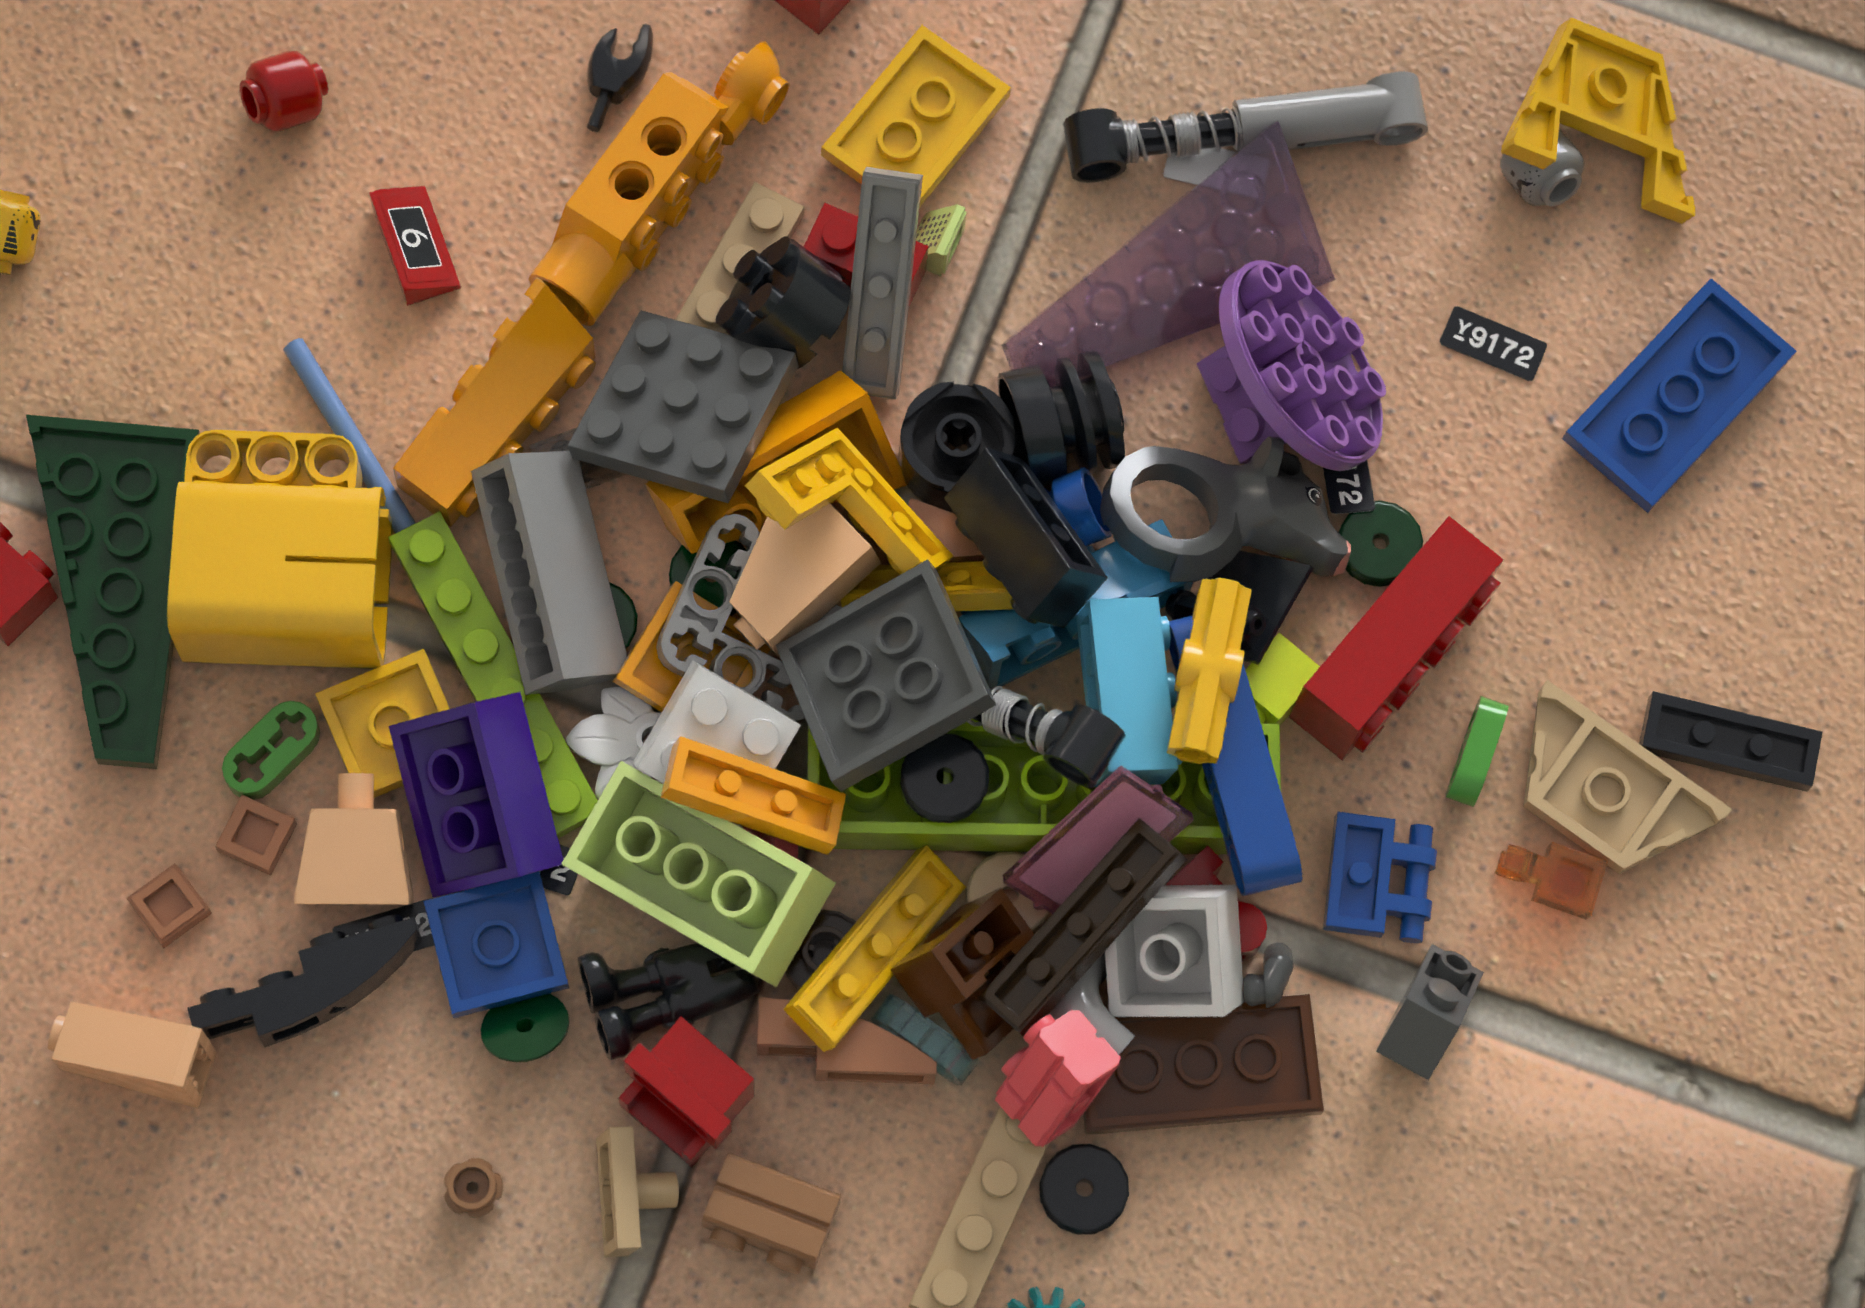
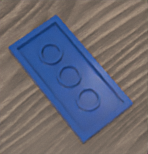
[1562,278,1797,513]

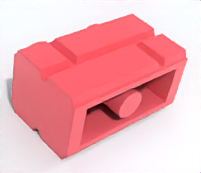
[994,1010,1121,1147]

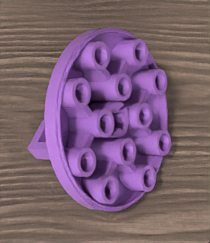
[1197,260,1386,471]

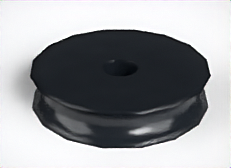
[900,733,989,823]
[1039,1144,1129,1235]

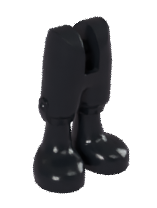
[578,943,760,1060]

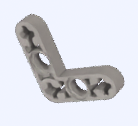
[656,514,805,722]

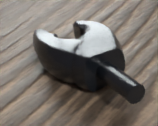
[587,24,653,132]

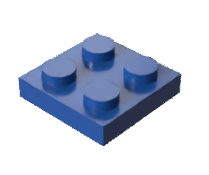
[424,871,569,1019]

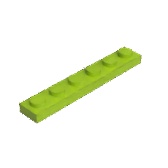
[388,511,598,838]

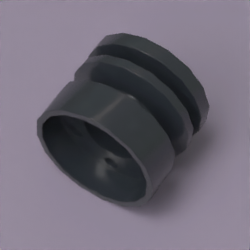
[997,350,1125,486]

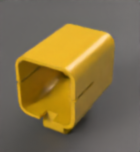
[167,430,392,669]

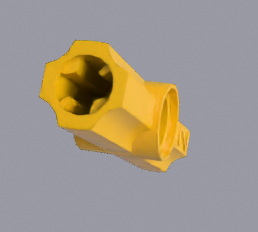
[1167,578,1252,764]

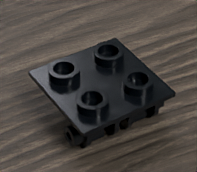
[1165,550,1314,665]

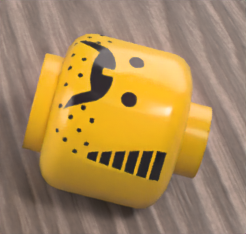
[0,190,41,275]

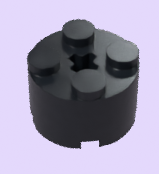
[716,236,851,369]
[898,382,1016,513]

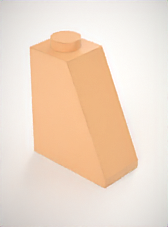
[729,504,881,657]
[48,1002,217,1108]

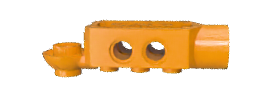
[528,41,790,326]

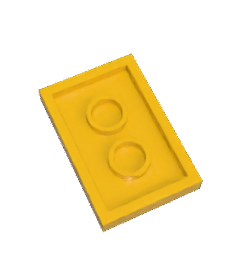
[821,25,1011,208]

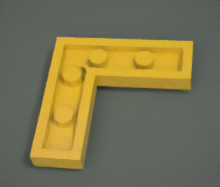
[745,427,953,575]

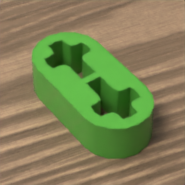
[1445,696,1509,807]
[222,701,320,800]

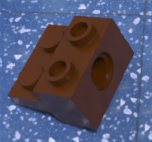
[890,888,1034,1060]

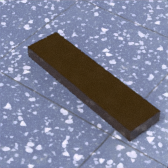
[979,818,1187,1037]

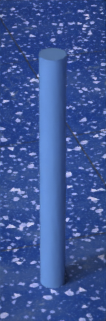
[283,338,416,533]

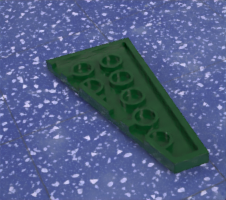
[26,415,200,769]

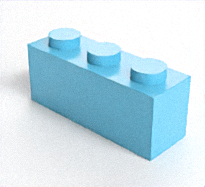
[1076,597,1182,787]

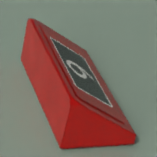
[369,186,461,306]

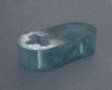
[871,994,979,1086]

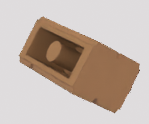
[702,1152,841,1274]

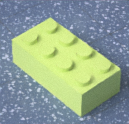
[562,761,836,987]

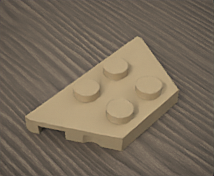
[1523,680,1732,874]

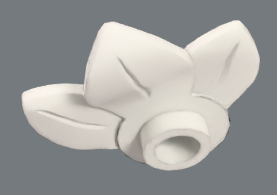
[566,687,661,799]

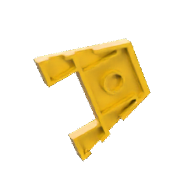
[1501,17,1696,224]

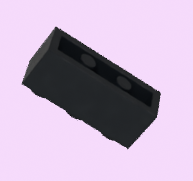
[944,448,1108,628]

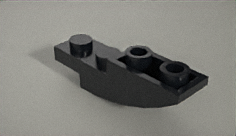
[187,914,422,1047]

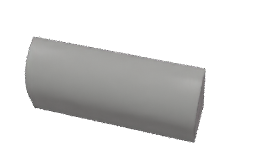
[471,451,627,695]

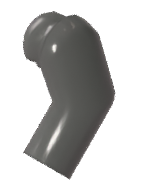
[1243,942,1294,1008]

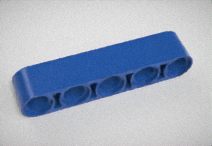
[1169,616,1302,896]

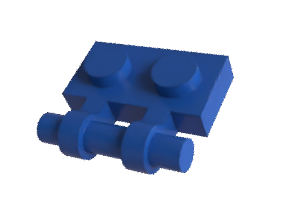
[1323,812,1437,943]

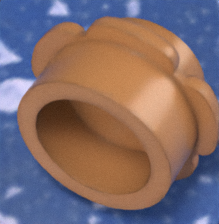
[444,1158,503,1218]

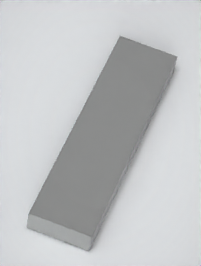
[842,167,923,400]

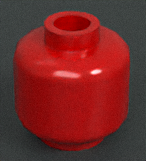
[239,51,328,132]

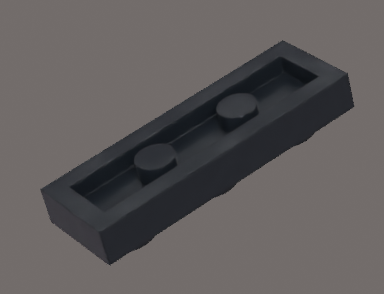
[1639,691,1823,792]

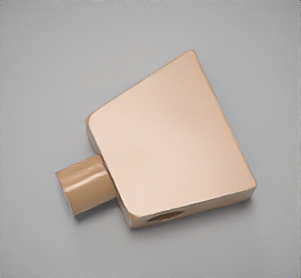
[294,773,414,905]

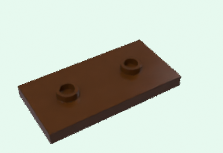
[1083,994,1324,1135]

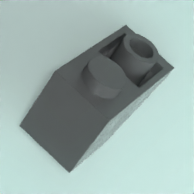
[1376,944,1484,1080]

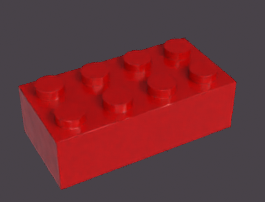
[1289,516,1504,761]

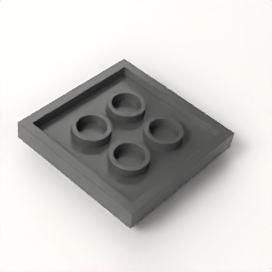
[568,310,799,503]
[775,559,997,792]

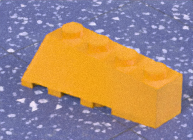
[393,277,596,527]
[645,370,907,554]

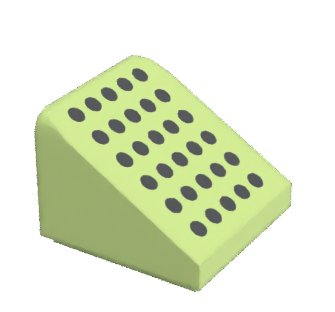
[916,204,967,276]

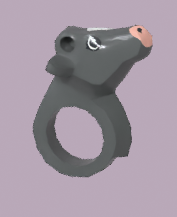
[1100,436,1351,582]

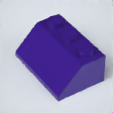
[389,692,563,898]

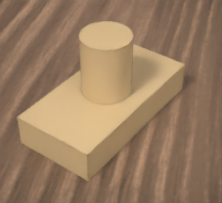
[596,1126,679,1258]

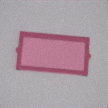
[1002,765,1194,914]

